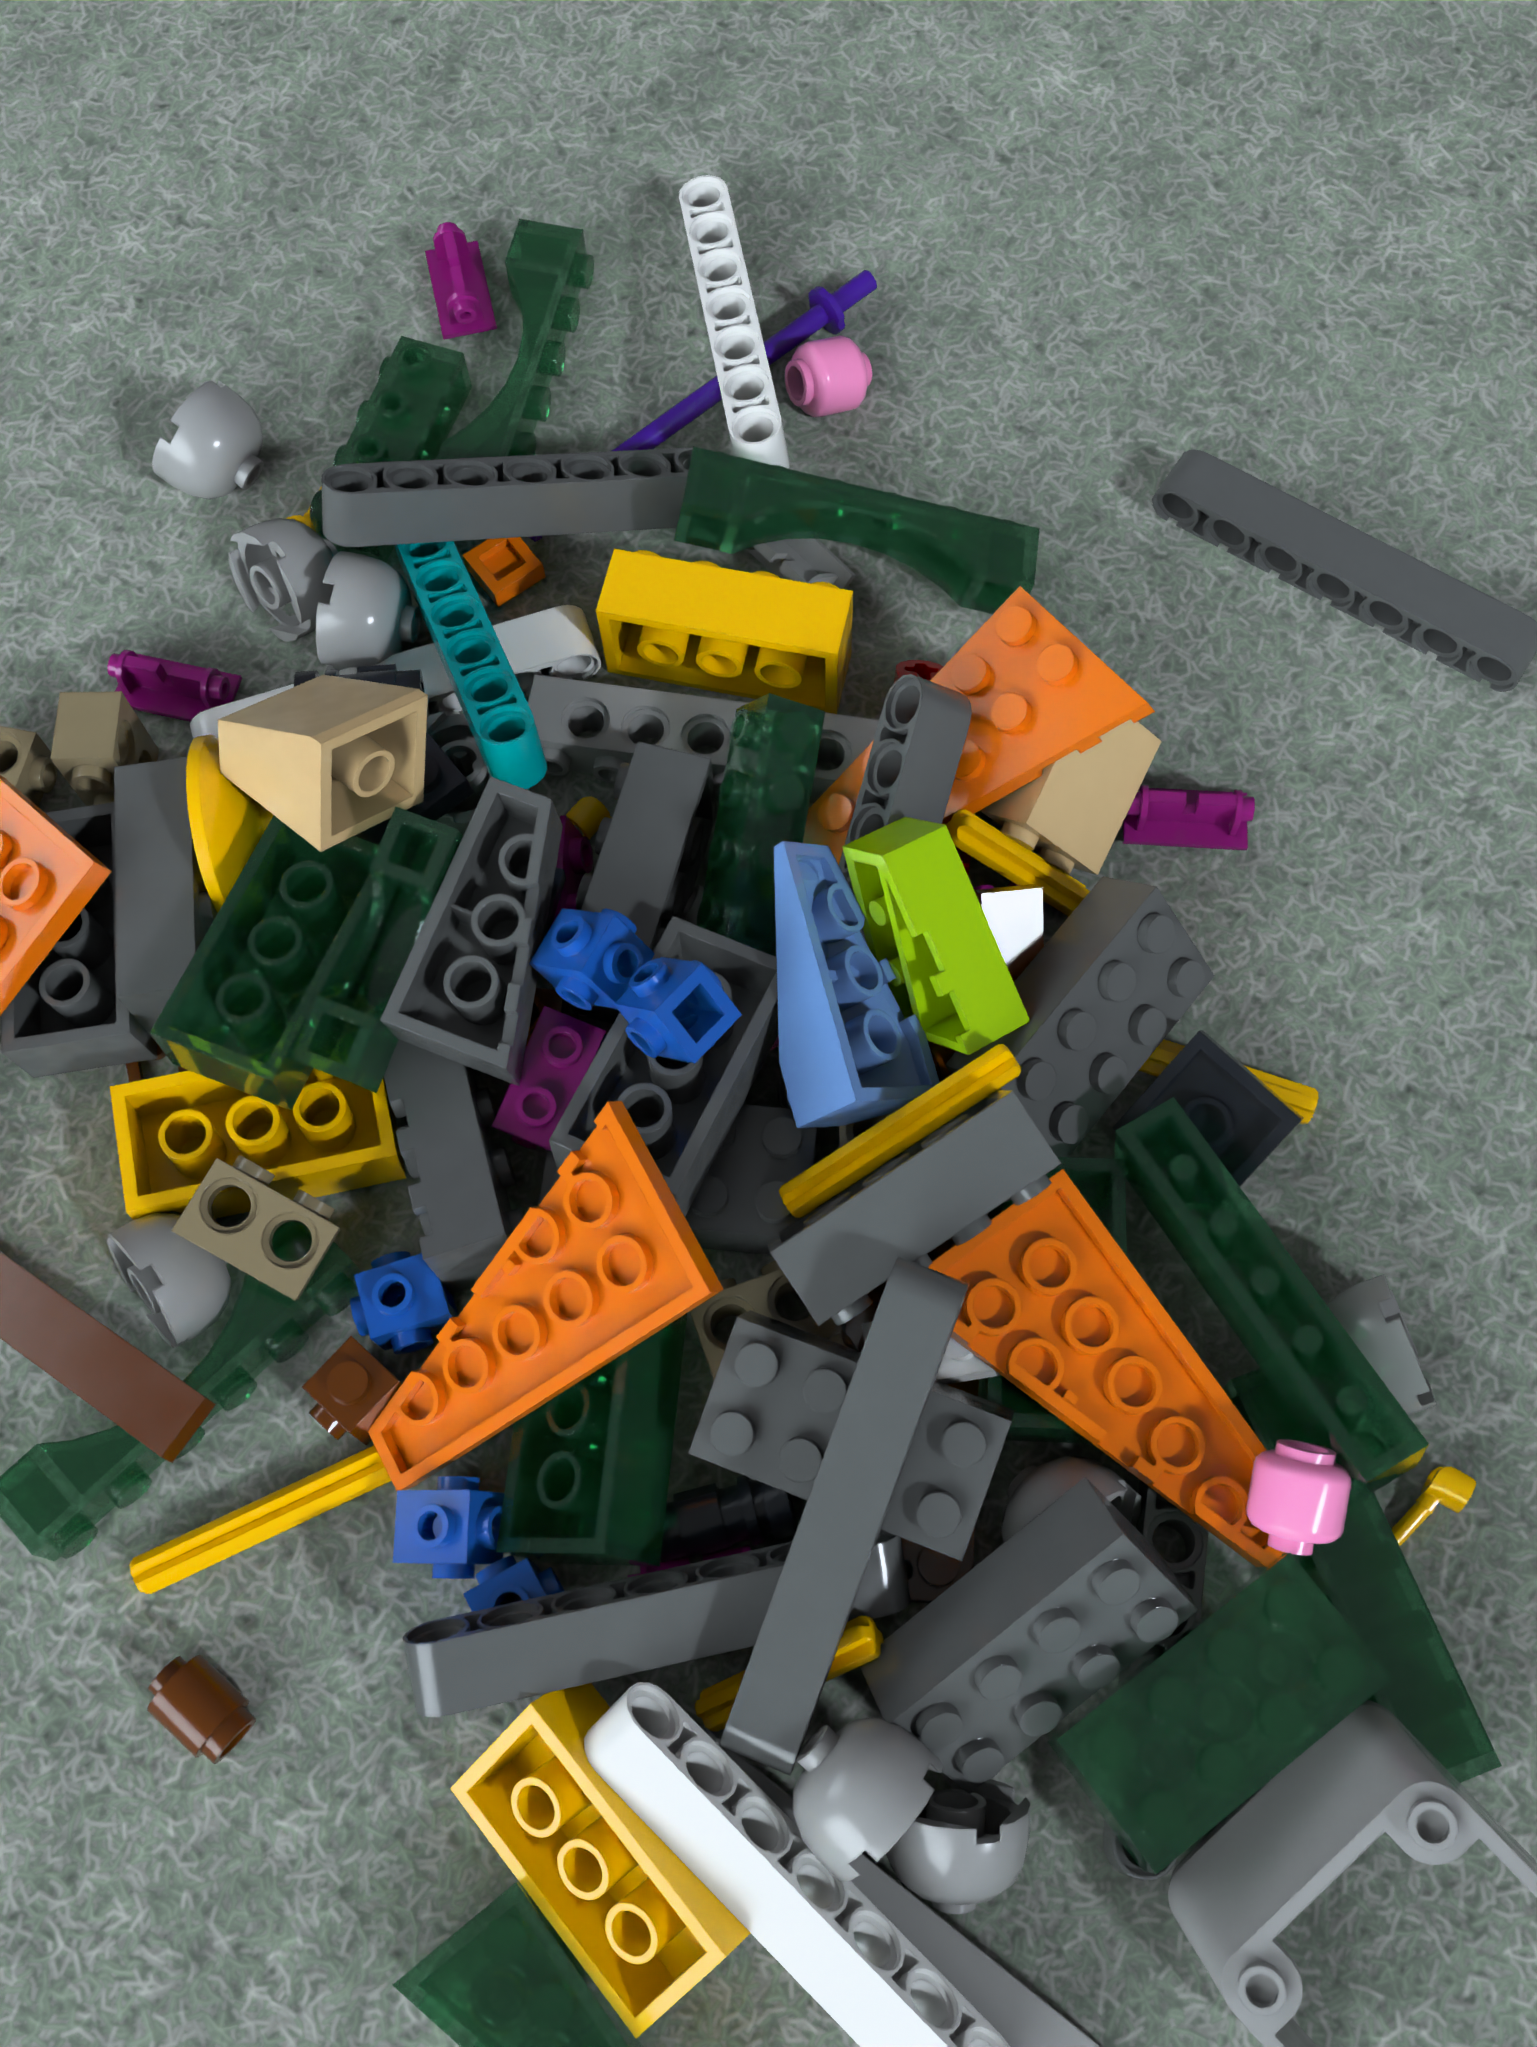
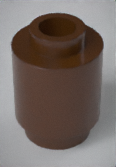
[147,1654,257,1765]

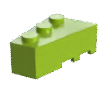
[842,817,1030,1055]

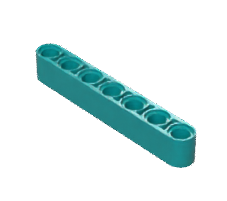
[394,541,547,789]

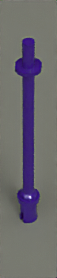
[529,270,877,542]

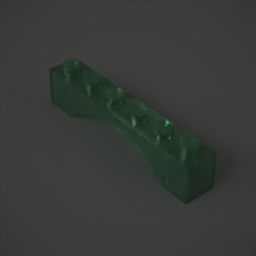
[436,219,594,460]
[674,446,1040,614]
[0,1221,362,1561]

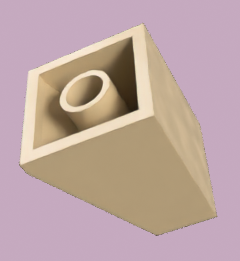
[218,675,428,852]
[981,719,1162,876]

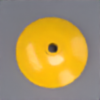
[186,734,284,924]

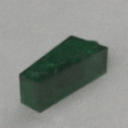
[393,1881,644,2047]

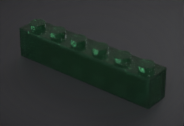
[1114,1097,1429,1503]
[1222,1350,1502,1783]

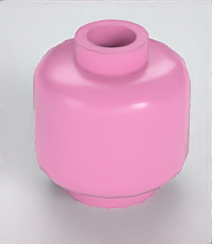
[785,336,872,418]
[1246,1439,1351,1556]

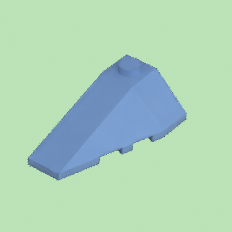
[774,841,939,1128]

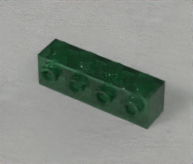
[310,336,472,563]
[697,693,825,957]

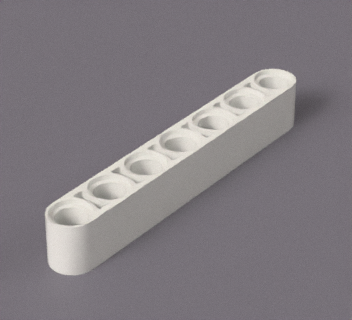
[679,175,790,487]
[190,605,601,739]
[584,1682,1010,2047]

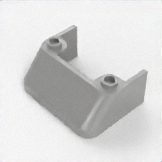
[1168,1700,1537,2047]

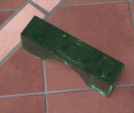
[290,807,463,1093]

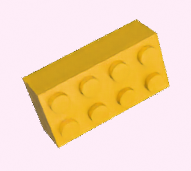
[596,549,853,714]
[110,1033,406,1220]
[450,1683,750,2038]

